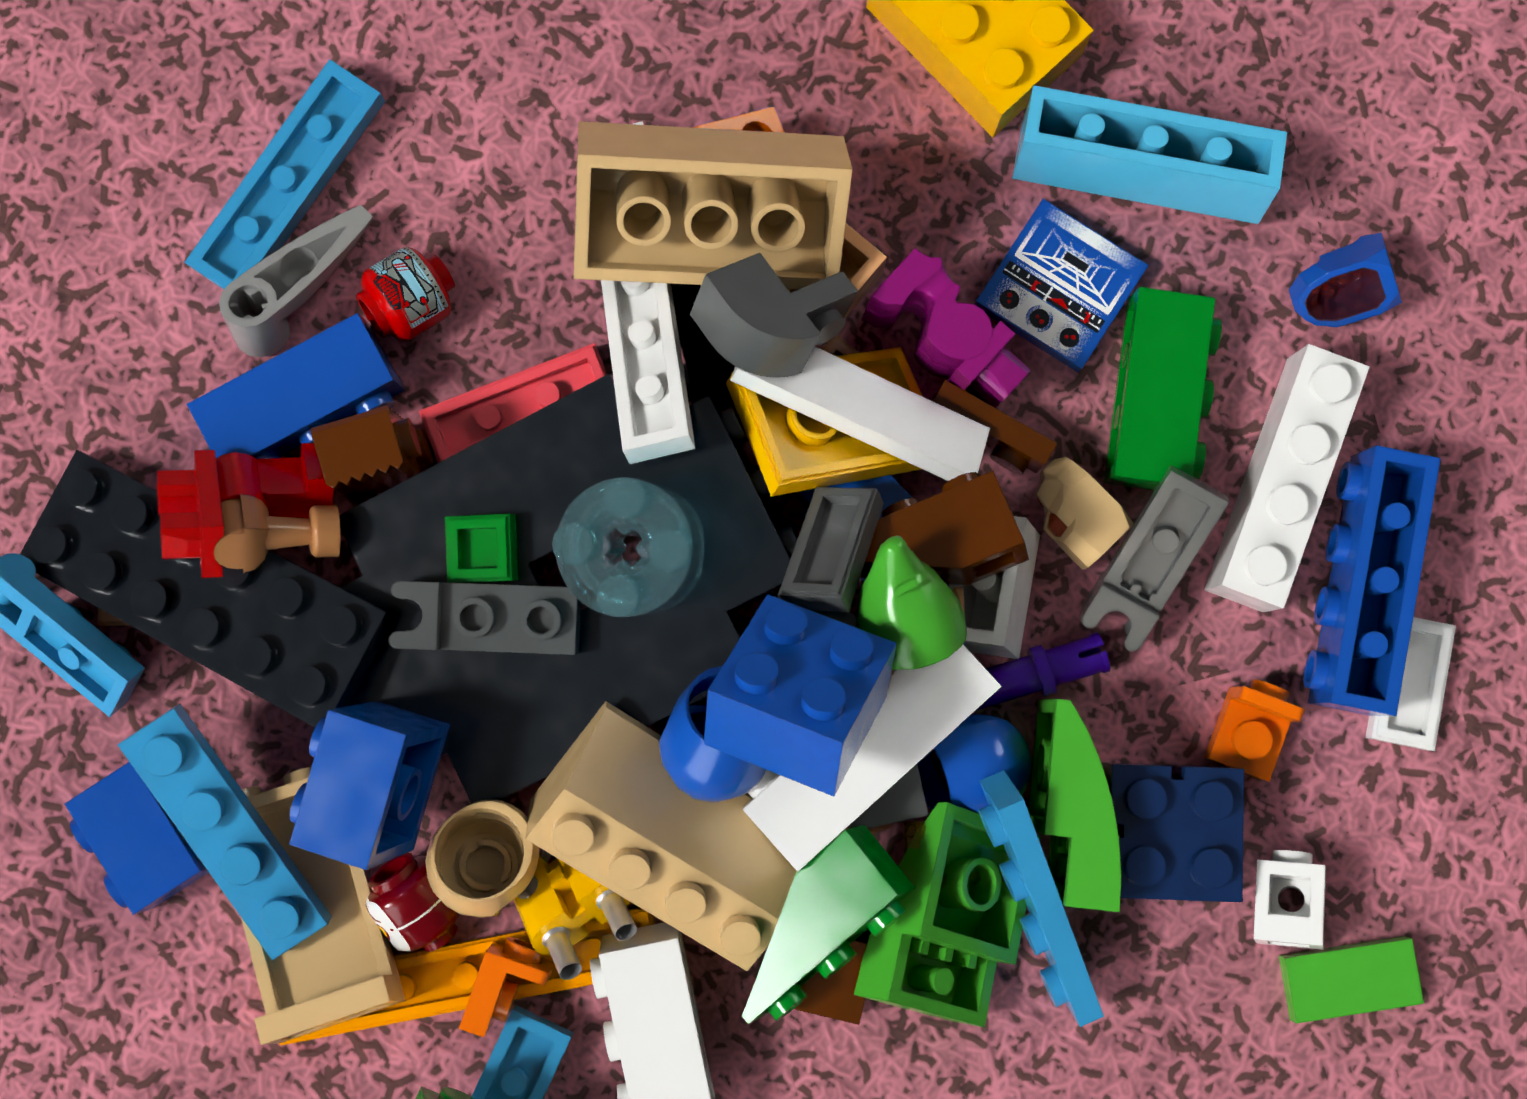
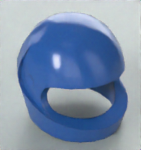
[659,666,766,802]
[917,714,1032,814]

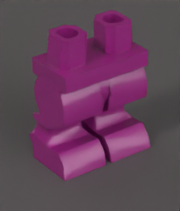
[861,248,1031,408]

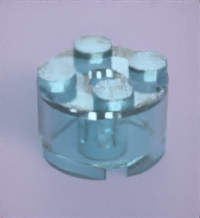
[552,477,705,617]

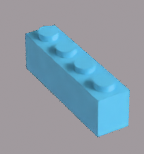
[1012,85,1287,224]

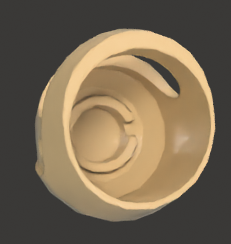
[425,800,539,918]

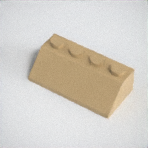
[574,121,853,289]
[525,701,798,971]

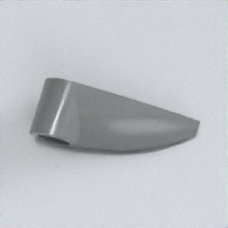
[219,205,373,357]

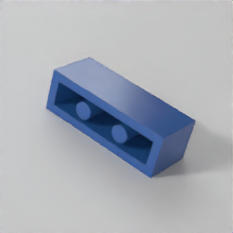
[187,313,405,459]

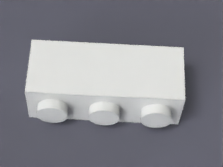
[590,922,716,1099]

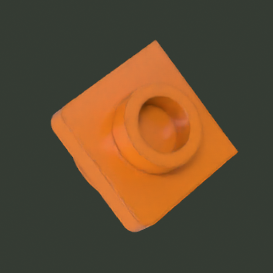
[1204,679,1305,782]
[459,937,554,1037]

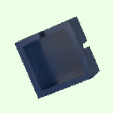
[1101,762,1244,902]

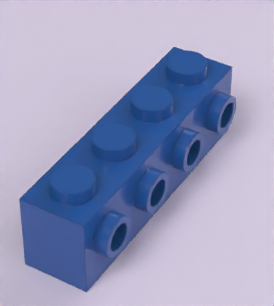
[1303,445,1441,716]

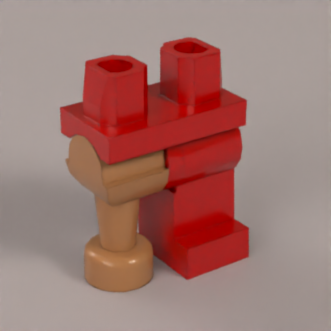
[157,443,340,578]

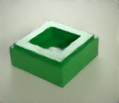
[445,514,518,583]

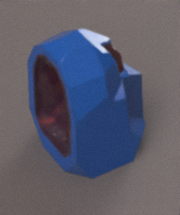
[1289,233,1402,327]

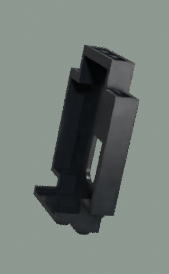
[339,374,799,804]

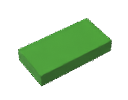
[1279,936,1424,1024]

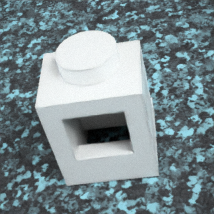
[1254,850,1326,950]

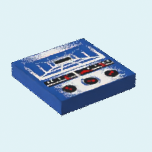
[974,199,1149,373]

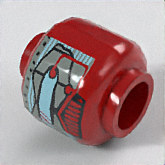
[356,247,455,342]

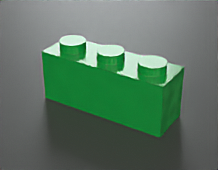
[1103,287,1222,491]

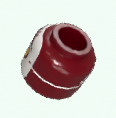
[366,853,460,952]

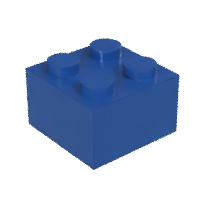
[704,594,897,797]
[289,701,450,871]

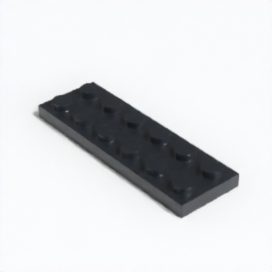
[20,450,396,727]

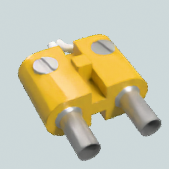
[514,849,637,980]

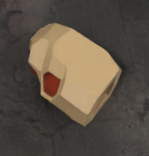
[1036,457,1133,570]

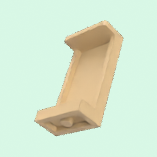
[241,766,406,1045]

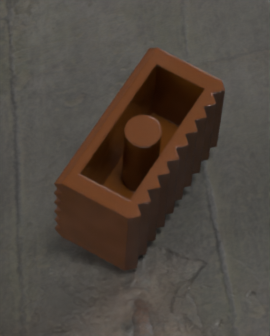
[311,405,433,503]

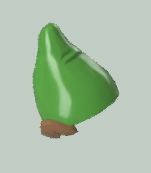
[856,535,967,675]

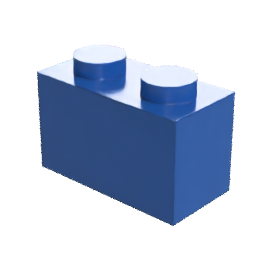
[65,762,209,915]

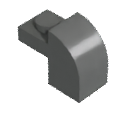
[690,253,858,378]

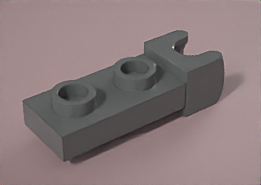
[1080,465,1229,651]
[389,581,582,655]

